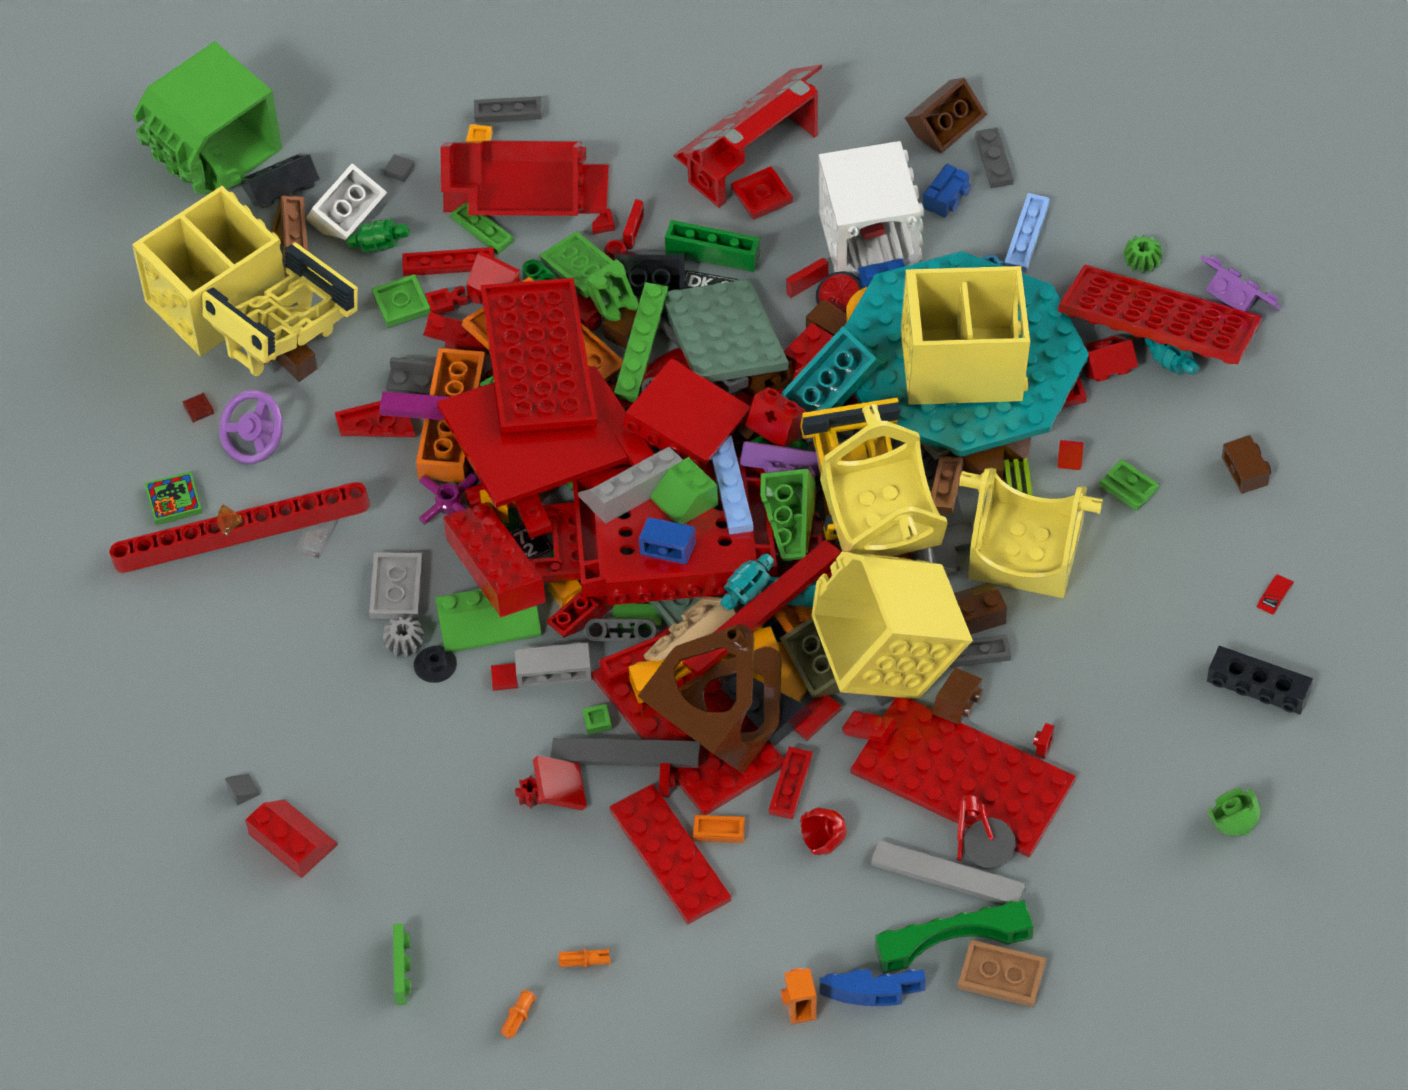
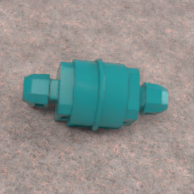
[1145,338,1200,375]
[720,554,774,611]

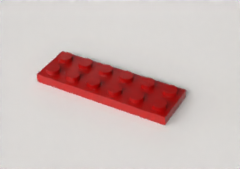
[609,783,731,925]

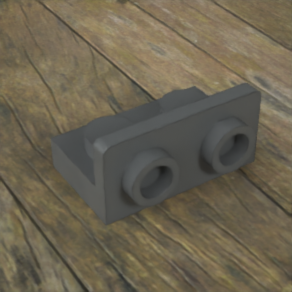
[386,357,436,395]

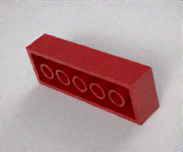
[443,502,546,618]

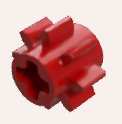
[515,776,543,809]

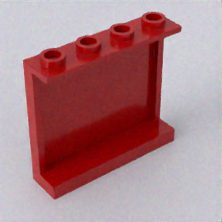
[622,358,751,472]

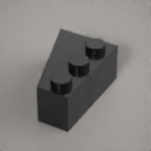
[721,673,811,746]

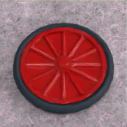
[816,271,863,313]

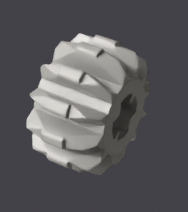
[382,616,424,658]

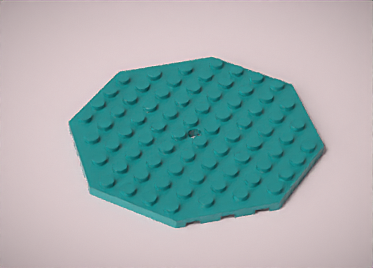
[845,251,1089,457]

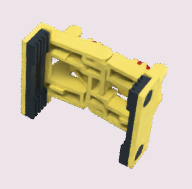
[202,242,358,376]

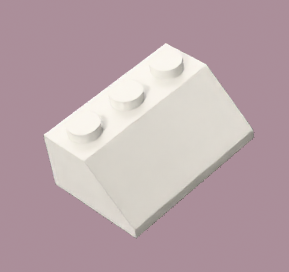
[306,163,387,240]

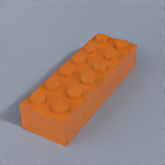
[416,348,487,483]

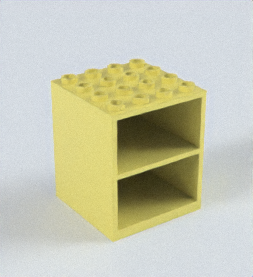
[132,186,285,356]

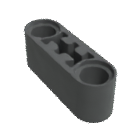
[585,617,657,642]

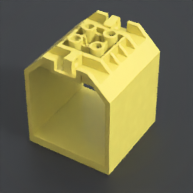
[811,551,973,699]

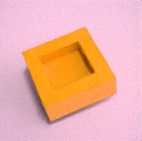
[466,124,493,142]

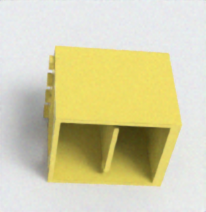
[901,266,1030,405]

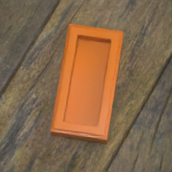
[693,815,745,843]

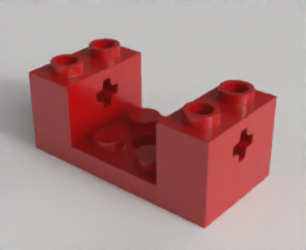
[745,364,808,447]

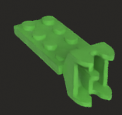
[539,231,639,321]

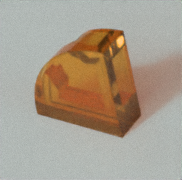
[217,504,242,536]

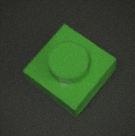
[582,704,612,735]

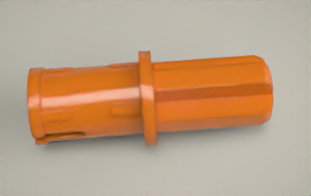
[558,948,610,969]
[501,990,536,1039]

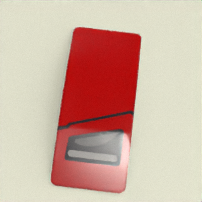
[1257,574,1294,615]

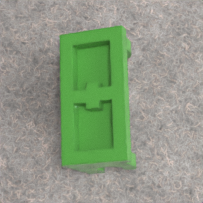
[199,143,242,189]

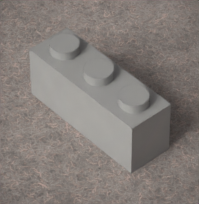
[514,642,592,688]

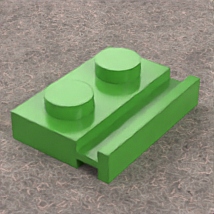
[1099,459,1159,511]

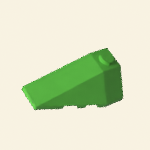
[760,469,816,561]

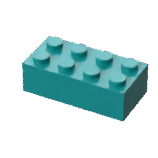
[781,326,883,412]

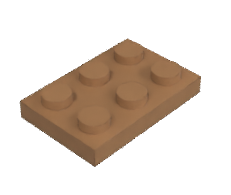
[958,940,1046,1008]

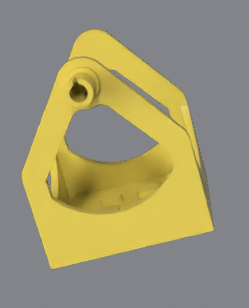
[820,404,948,557]
[959,468,1103,599]

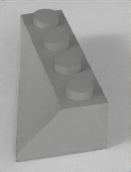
[578,447,683,524]

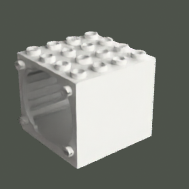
[819,141,924,277]

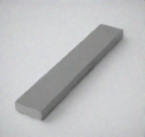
[871,840,1025,905]

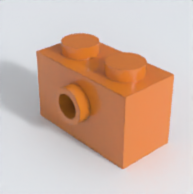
[780,968,817,1024]

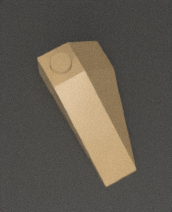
[644,597,736,661]

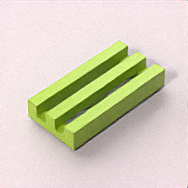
[1004,458,1033,496]

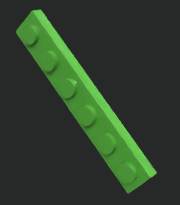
[614,282,668,403]

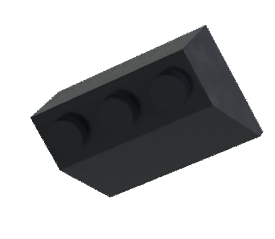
[240,153,320,208]
[615,251,685,298]

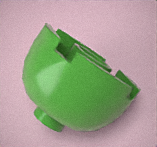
[1208,788,1260,836]

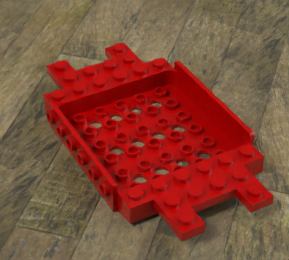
[530,457,823,605]

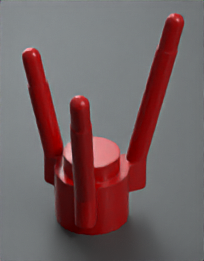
[957,795,993,861]

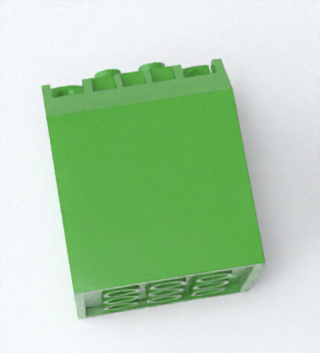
[133,41,282,195]

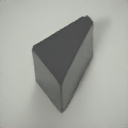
[225,774,260,805]

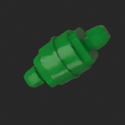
[346,219,410,253]

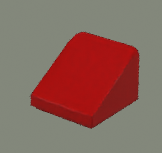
[1057,440,1084,470]

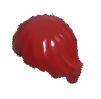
[799,808,847,855]

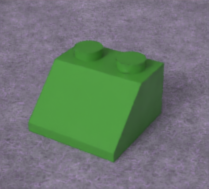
[651,457,718,524]

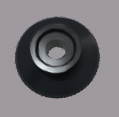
[413,646,457,683]

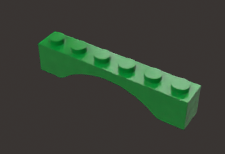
[875,900,1033,974]

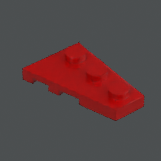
[334,401,415,437]

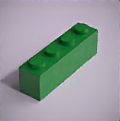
[665,220,760,272]

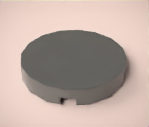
[964,818,1016,869]

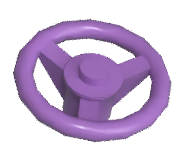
[219,390,283,464]

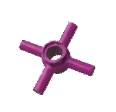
[419,474,477,525]

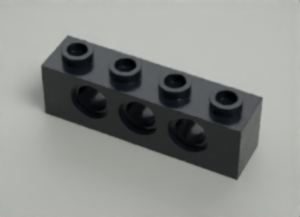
[1207,645,1313,715]

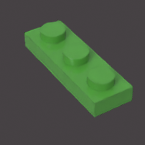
[393,923,411,1005]

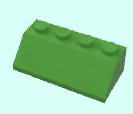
[435,589,542,652]

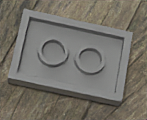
[369,552,423,619]

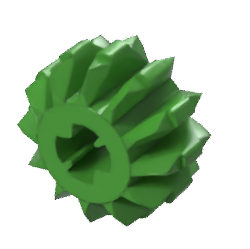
[1123,234,1163,274]

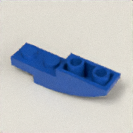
[819,969,926,1006]

